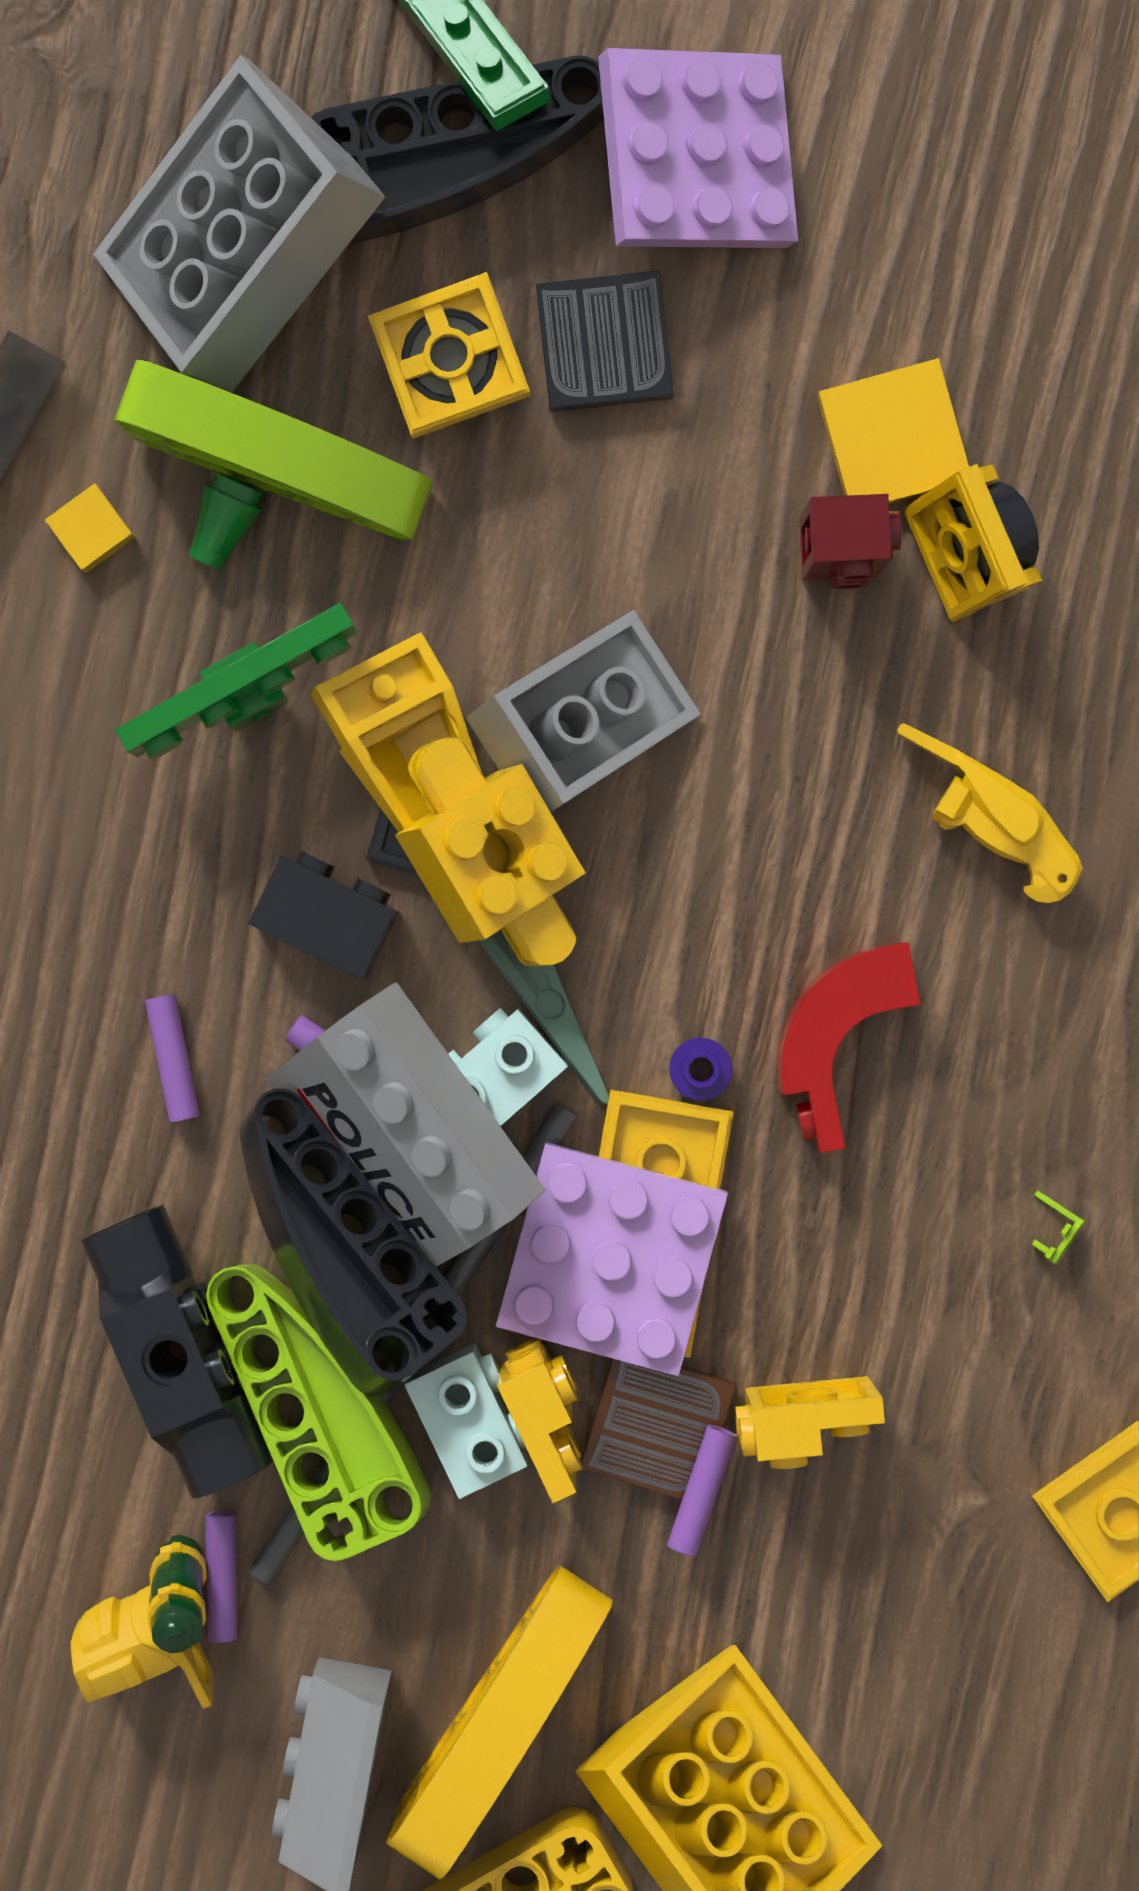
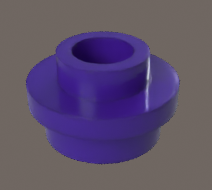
[669,1038,732,1100]

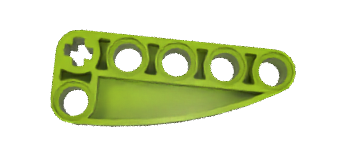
[114,360,434,542]
[206,1263,431,1561]

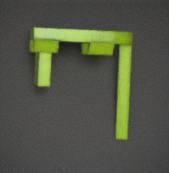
[1032,1190,1085,1266]

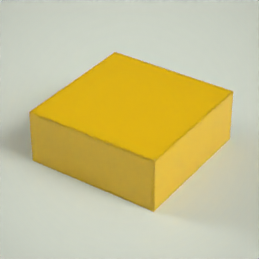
[45,483,136,574]

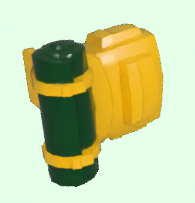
[71,1535,213,1709]

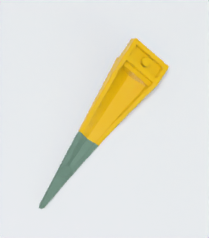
[310,632,609,1106]

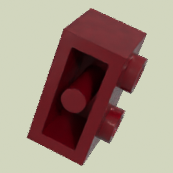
[799,494,901,589]

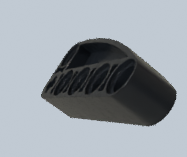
[311,56,604,243]
[240,1088,468,1397]

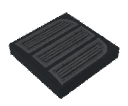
[536,270,674,412]

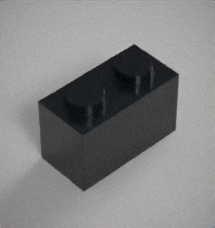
[248,851,399,979]

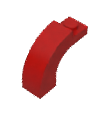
[776,942,921,1153]

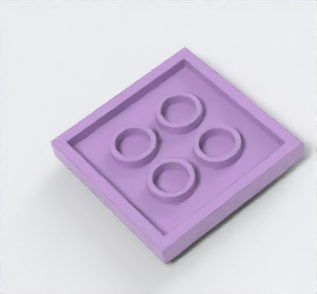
[598,48,798,248]
[496,1142,728,1376]

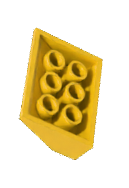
[574,1645,882,1891]

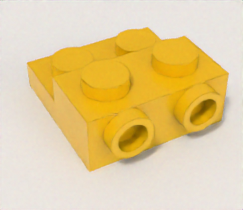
[497,1338,582,1503]
[735,1376,885,1469]

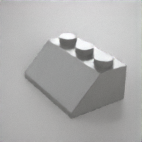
[271,1657,392,1891]

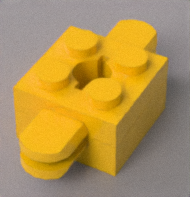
[395,737,586,967]

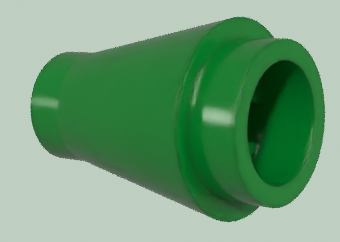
[188,471,263,570]

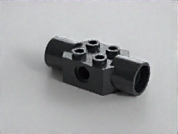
[80,1204,273,1499]

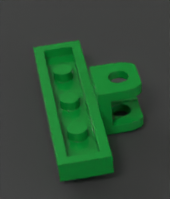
[114,602,358,760]

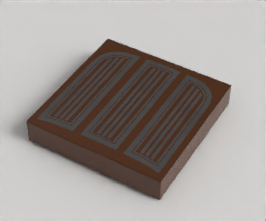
[581,1358,736,1500]

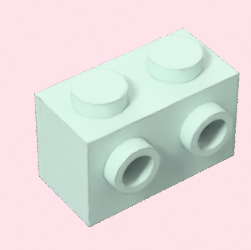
[448,1008,568,1126]
[404,1343,529,1499]

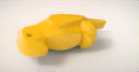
[896,723,1083,904]

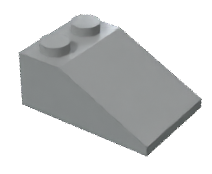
[466,610,701,812]

